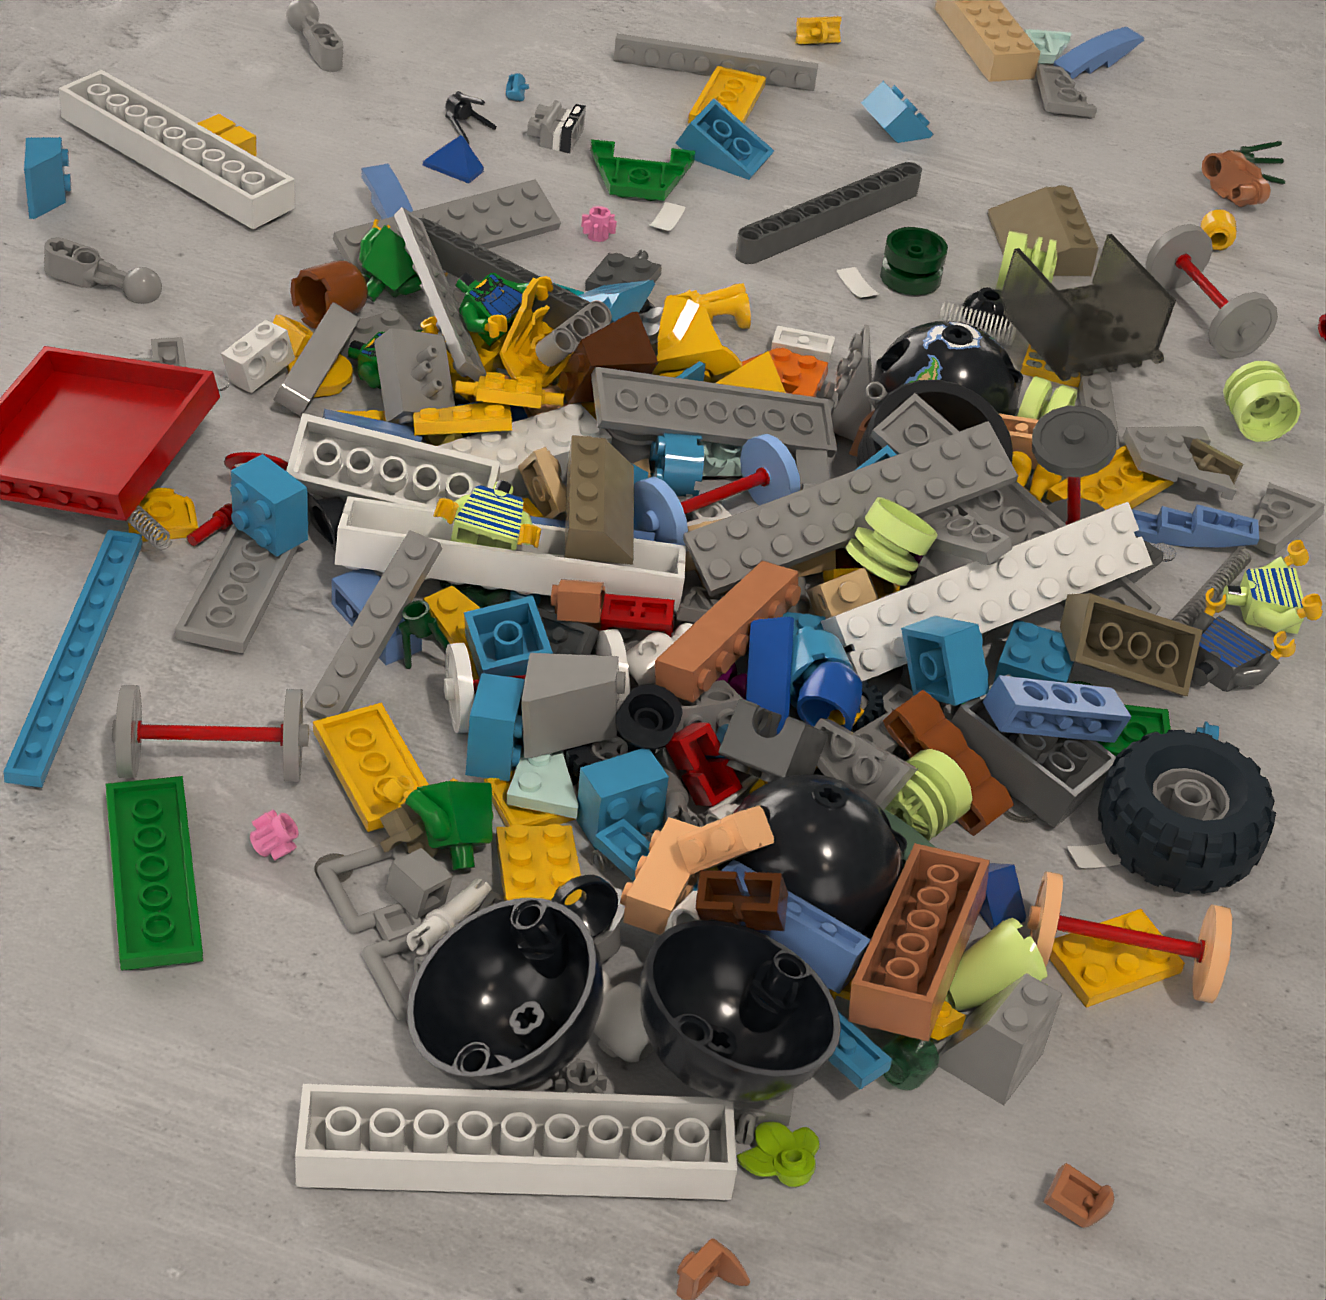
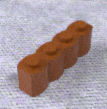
[883,690,1014,836]

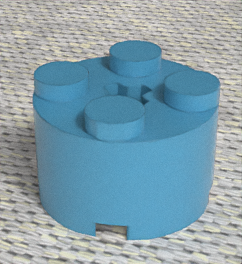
[650,433,704,497]
[790,626,854,709]

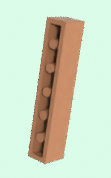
[655,561,801,703]

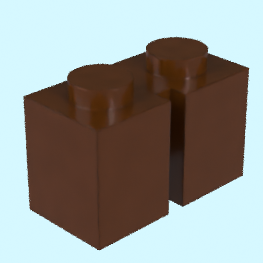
[695,870,788,931]

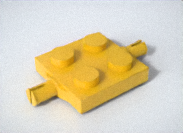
[455,372,564,409]

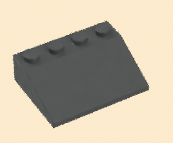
[951,674,1116,828]

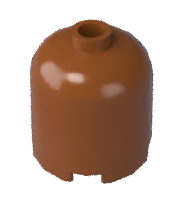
[290,260,368,328]

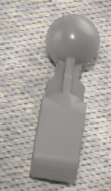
[286,0,343,72]
[44,237,162,304]

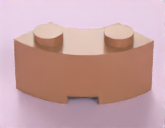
[551,579,606,632]

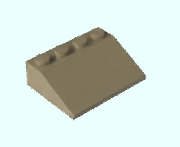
[987,185,1099,276]

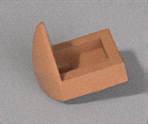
[1044,1163,1114,1228]
[676,1238,750,1300]

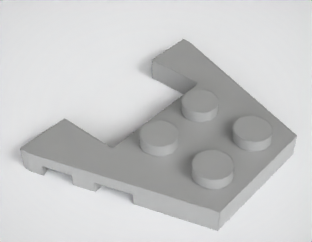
[1122,426,1237,500]

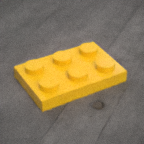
[1049,908,1185,1008]

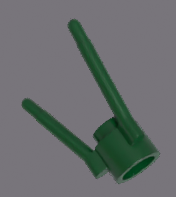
[1232,141,1285,184]
[398,600,450,669]

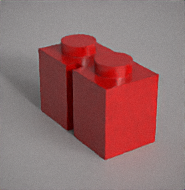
[666,723,743,806]

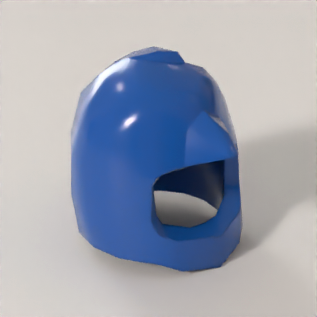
[797,661,862,731]

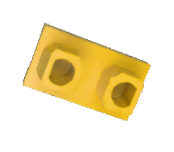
[796,16,841,44]

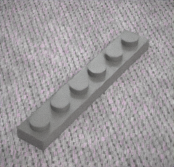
[305,530,442,719]

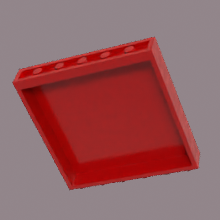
[0,346,220,521]

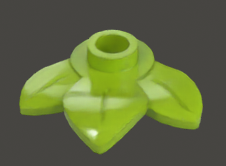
[737,1122,819,1187]

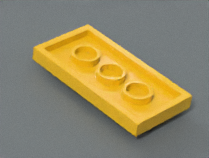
[688,66,766,124]
[1046,445,1174,510]
[313,702,429,832]
[496,824,582,905]

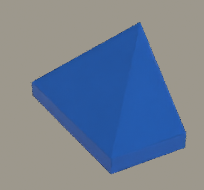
[423,134,484,184]

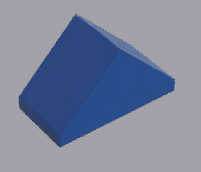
[980,863,1027,930]

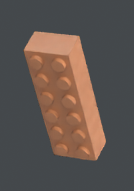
[848,843,990,1041]

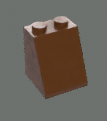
[559,312,658,404]

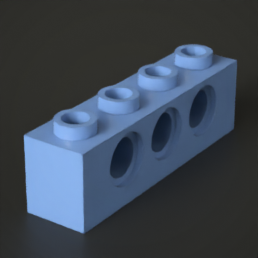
[983,675,1132,743]

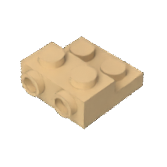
[518,447,567,520]

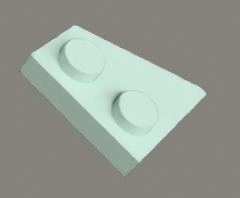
[1025,29,1072,65]
[507,749,579,819]

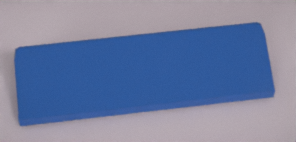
[746,616,794,734]

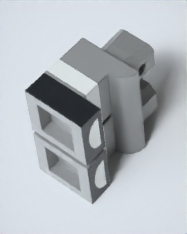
[527,100,586,154]

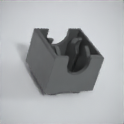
[719,699,828,782]

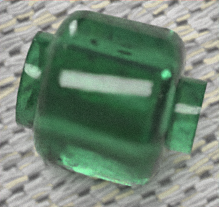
[882,1034,939,1091]

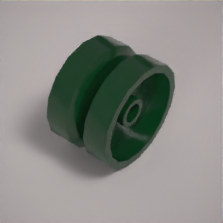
[880,227,948,295]

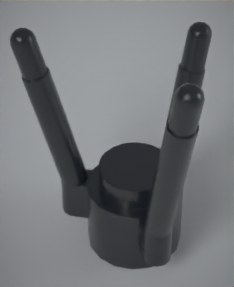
[445,91,496,145]

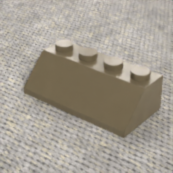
[564,435,634,565]
[1060,593,1202,696]

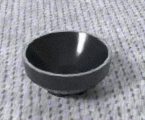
[962,287,1014,330]
[551,875,618,938]

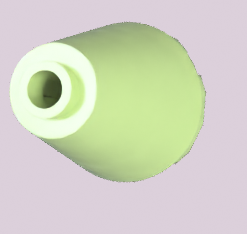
[945,918,1048,1011]

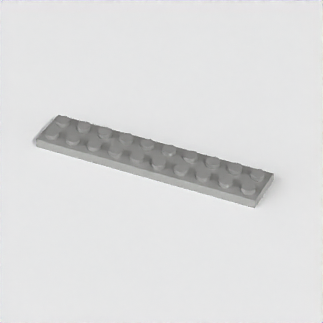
[870,393,1162,615]
[683,421,1018,597]

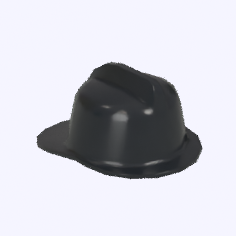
[307,492,346,553]
[615,684,683,749]

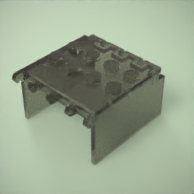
[1000,234,1176,381]

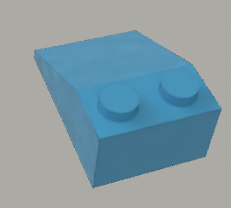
[675,98,774,180]
[577,280,655,324]

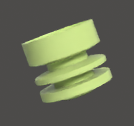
[996,231,1057,299]
[1223,361,1301,442]
[846,497,938,586]
[885,749,973,841]

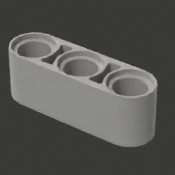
[535,300,612,366]

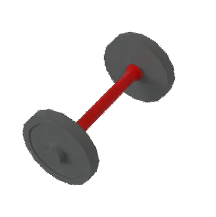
[1032,405,1117,525]

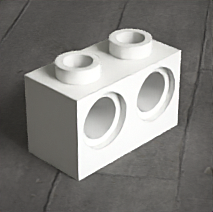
[221,320,295,393]

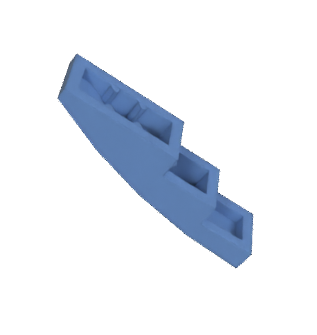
[1053,27,1144,79]
[361,164,413,219]
[1132,504,1259,547]

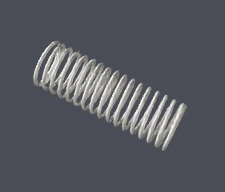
[938,301,1018,346]

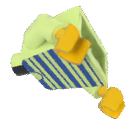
[433,481,541,550]
[1223,540,1323,634]

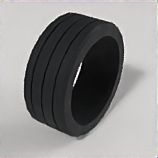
[856,380,1013,468]

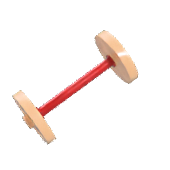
[1027,871,1232,1003]

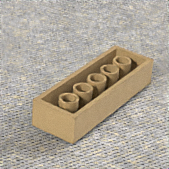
[935,0,1040,82]

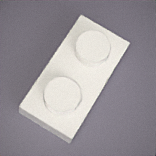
[771,325,835,363]

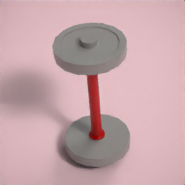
[1145,224,1278,359]
[112,685,309,782]

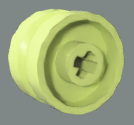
[1017,376,1077,420]

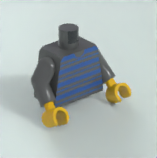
[1192,588,1296,692]

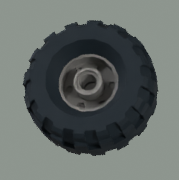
[1098,730,1276,894]

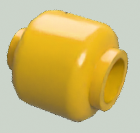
[1201,209,1237,250]

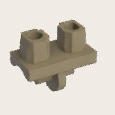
[1189,438,1244,484]
[380,802,439,858]

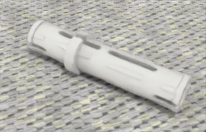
[406,879,491,955]

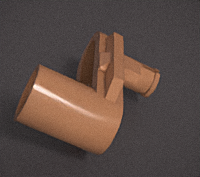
[1202,150,1270,207]

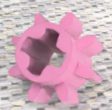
[581,206,617,242]
[250,810,299,860]

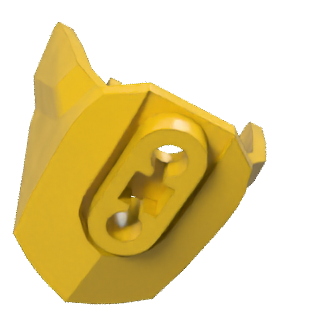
[499,278,574,388]
[652,295,742,383]

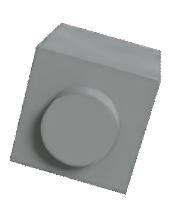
[385,848,453,919]

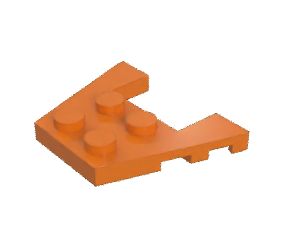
[742,348,828,397]

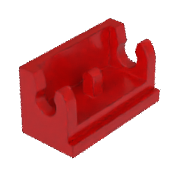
[601,594,675,637]

